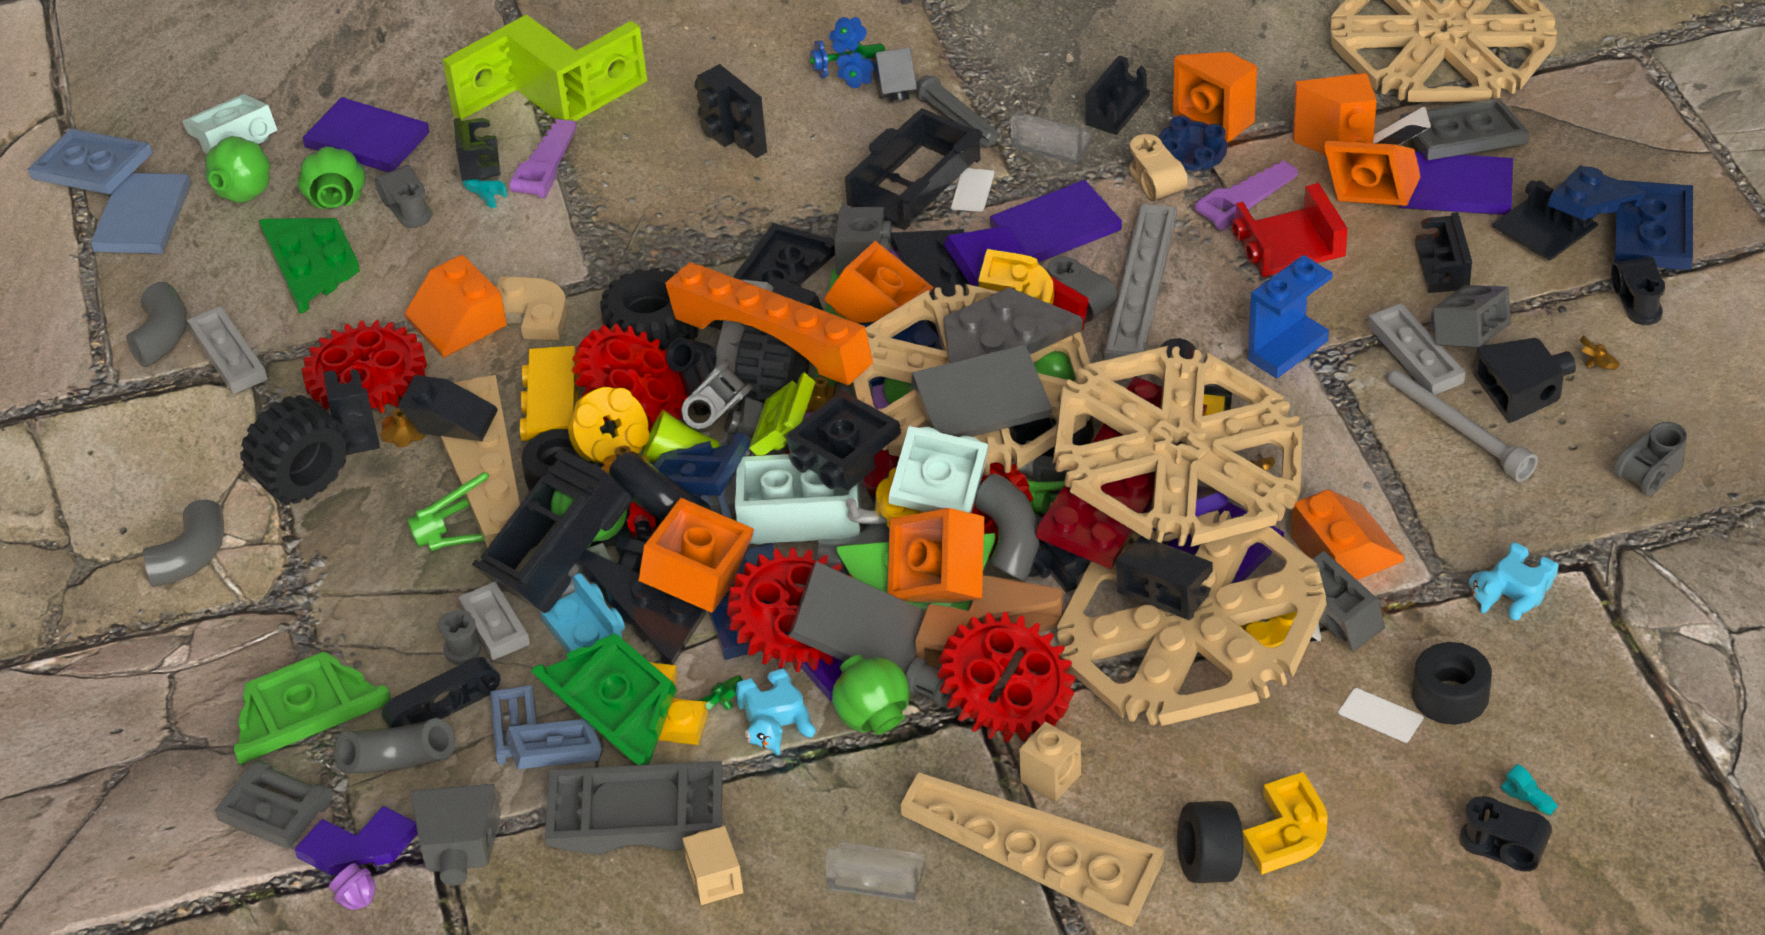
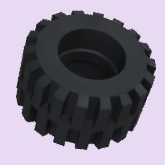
[600,268,699,351]
[735,325,810,406]
[240,395,350,504]

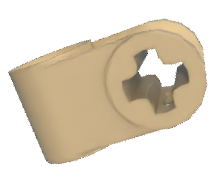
[1129,134,1188,201]

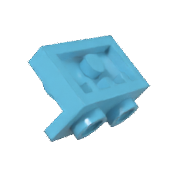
[540,573,625,653]

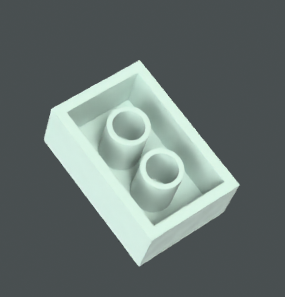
[735,454,860,545]

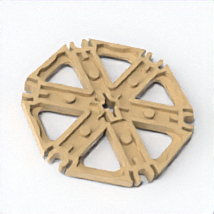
[1330,0,1557,102]
[851,284,1091,476]
[1053,346,1303,547]
[1057,510,1327,726]

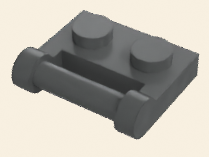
[215,760,333,849]

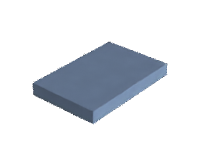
[27,129,153,194]
[91,173,191,254]

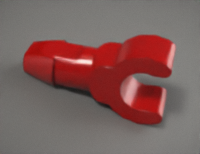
[627,501,657,538]

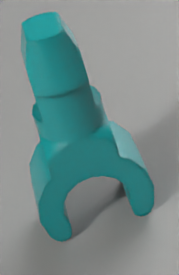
[462,179,508,208]
[1500,764,1558,816]

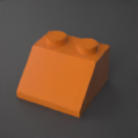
[1173,52,1257,143]
[1292,73,1377,155]
[1324,141,1421,206]
[823,241,934,323]
[405,254,507,358]
[1291,489,1404,580]
[638,498,754,613]
[887,508,984,603]

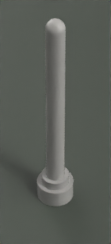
[1388,370,1538,482]

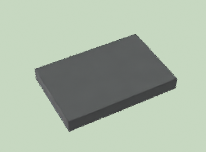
[1400,98,1529,161]
[911,344,1052,437]
[788,561,926,675]

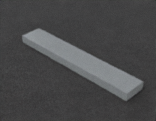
[1104,204,1177,360]

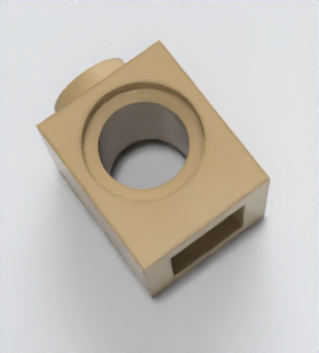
[1019,721,1081,802]
[682,826,743,905]

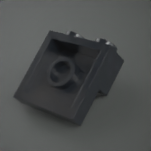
[694,64,767,158]
[786,390,901,491]

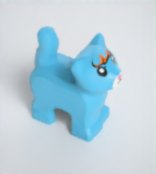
[1469,542,1558,621]
[736,668,816,755]

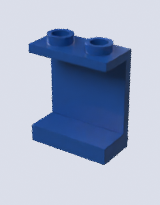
[1248,255,1333,379]

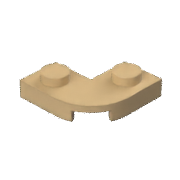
[496,276,567,340]

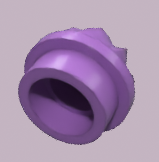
[329,863,375,910]

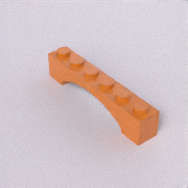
[665,262,873,386]

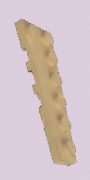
[440,375,520,547]
[901,772,1164,927]

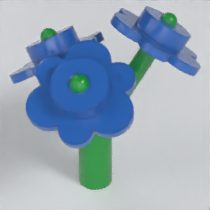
[810,17,885,88]

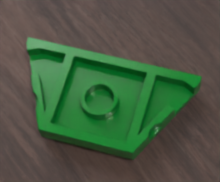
[258,218,360,314]
[531,633,677,765]

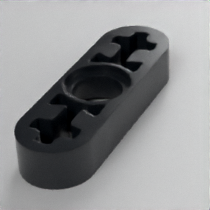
[382,657,501,728]

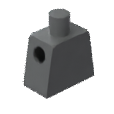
[411,784,501,885]

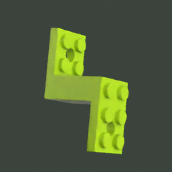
[442,14,647,121]

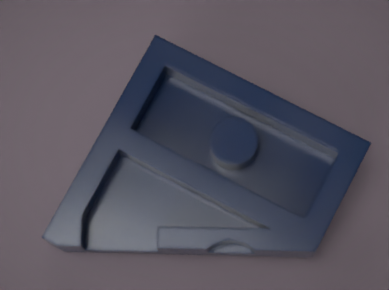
[1548,165,1646,220]
[653,433,750,496]

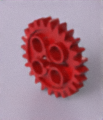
[301,320,427,413]
[571,324,688,433]
[727,547,853,672]
[937,612,1075,743]

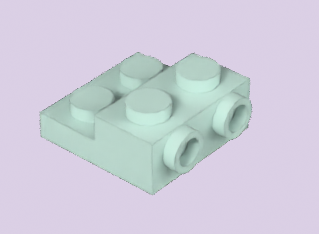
[183,94,277,154]
[889,426,989,513]

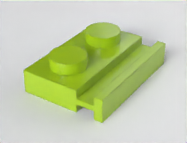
[749,372,816,456]

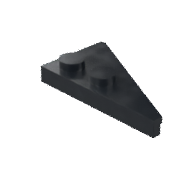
[576,550,707,665]

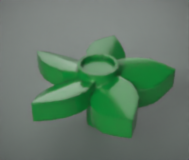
[697,675,743,711]

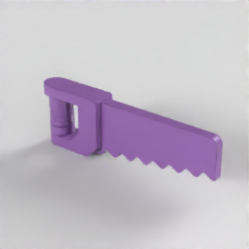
[510,119,577,198]
[1195,160,1298,231]

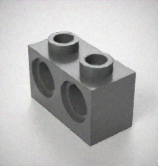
[1431,285,1511,347]
[1312,551,1385,652]

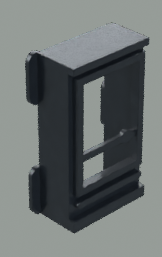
[845,108,982,231]
[472,449,633,613]

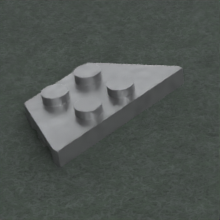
[944,287,1083,363]

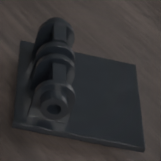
[1492,180,1598,261]

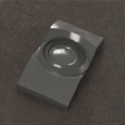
[545,761,723,855]

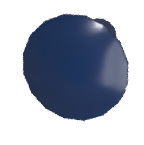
[1158,116,1228,171]

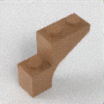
[915,575,1063,669]

